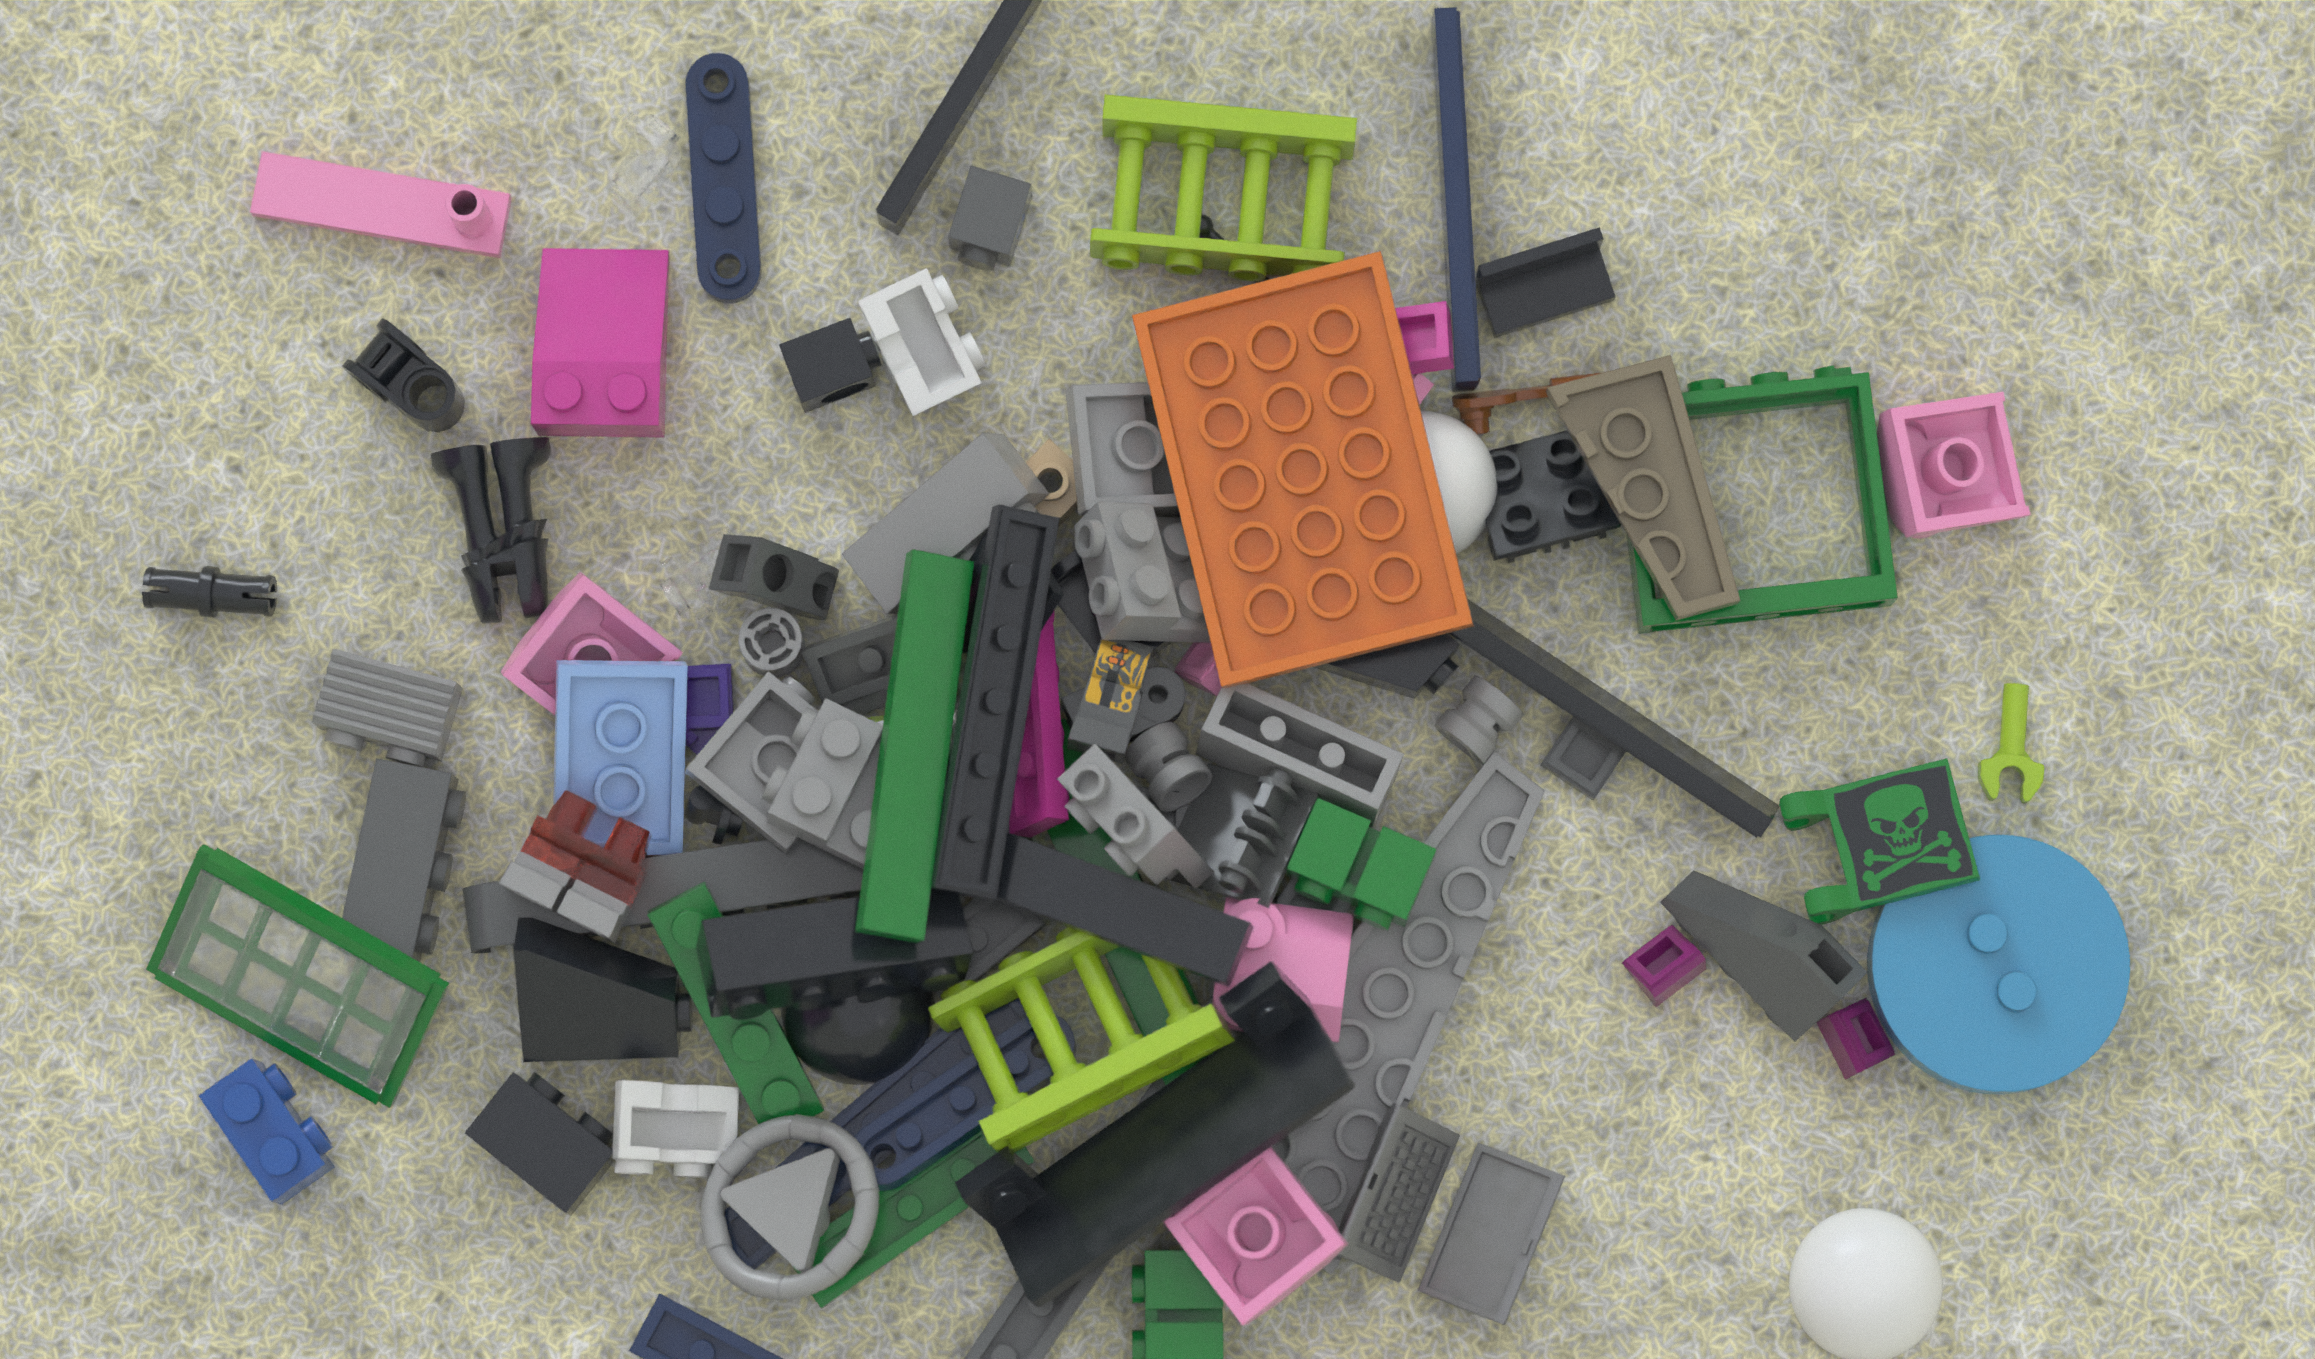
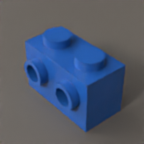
[198,1058,335,1205]

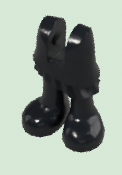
[430,437,550,624]

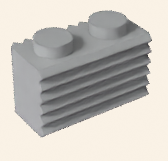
[312,649,463,767]

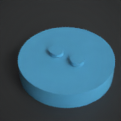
[1867,835,2130,1095]

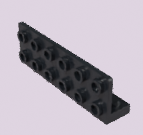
[955,961,1355,1307]

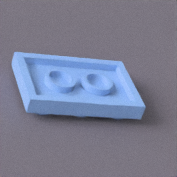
[552,660,687,855]

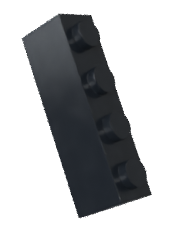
[696,889,973,1020]

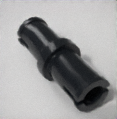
[142,566,277,618]

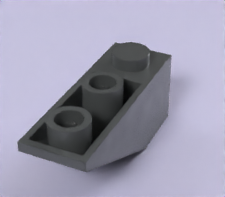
[1660,870,1868,1042]

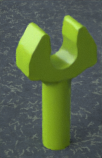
[1978,683,2045,804]

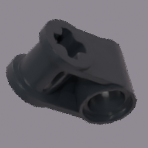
[342,318,465,432]

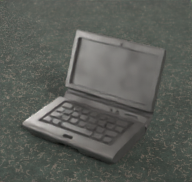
[1338,1103,1565,1325]

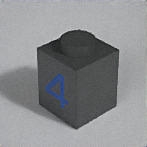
[948,166,1033,271]

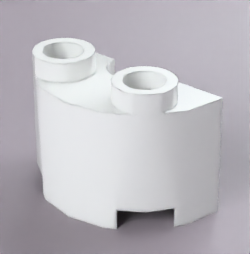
[858,268,986,416]
[612,1080,739,1178]

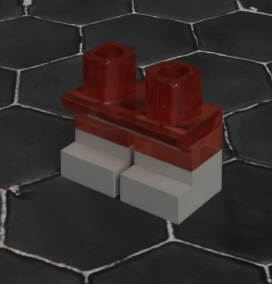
[499,790,652,943]

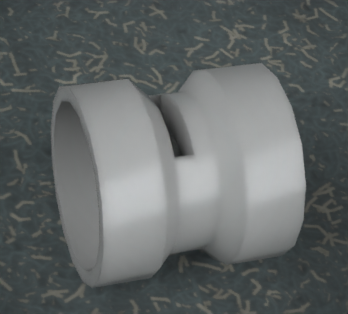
[738,607,805,678]
[1434,675,1524,765]
[1124,722,1212,812]

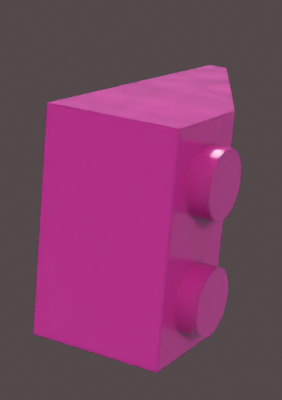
[531,248,669,438]

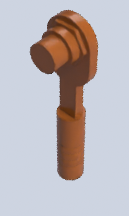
[1452,372,1604,435]

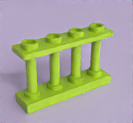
[1090,94,1357,282]
[928,927,1235,1152]

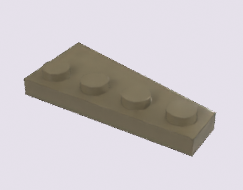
[1546,355,1740,620]

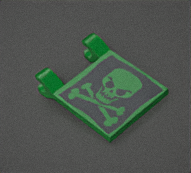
[1779,758,1980,925]

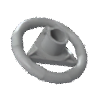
[700,1114,880,1301]

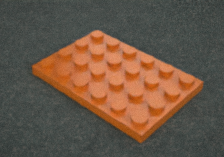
[1132,251,1474,688]

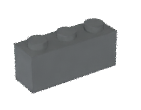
[336,758,466,962]

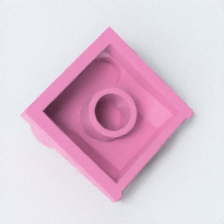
[1877,392,2031,539]
[501,572,683,715]
[1212,898,1354,1043]
[1164,1146,1348,1325]

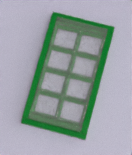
[146,844,450,1108]

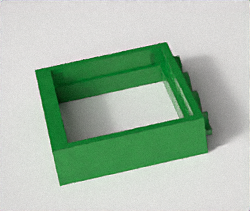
[1626,365,1898,634]

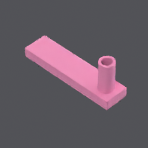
[250,151,512,258]

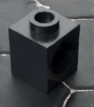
[779,318,882,413]

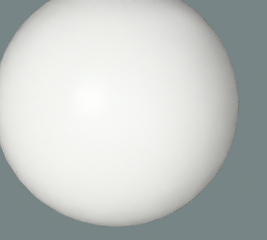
[1421,411,1497,554]
[1789,1208,1943,1359]

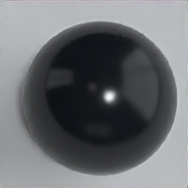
[781,987,935,1085]

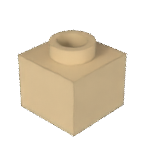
[1026,439,1078,528]

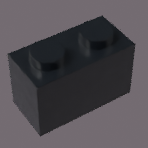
[465,1072,615,1216]

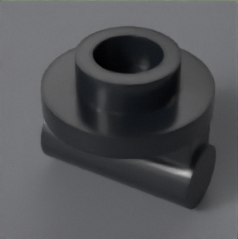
[685,785,743,845]

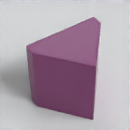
[1622,925,1707,1007]
[1816,998,1895,1080]

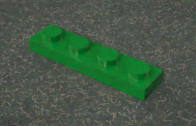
[647,881,824,1125]
[792,1130,1035,1309]

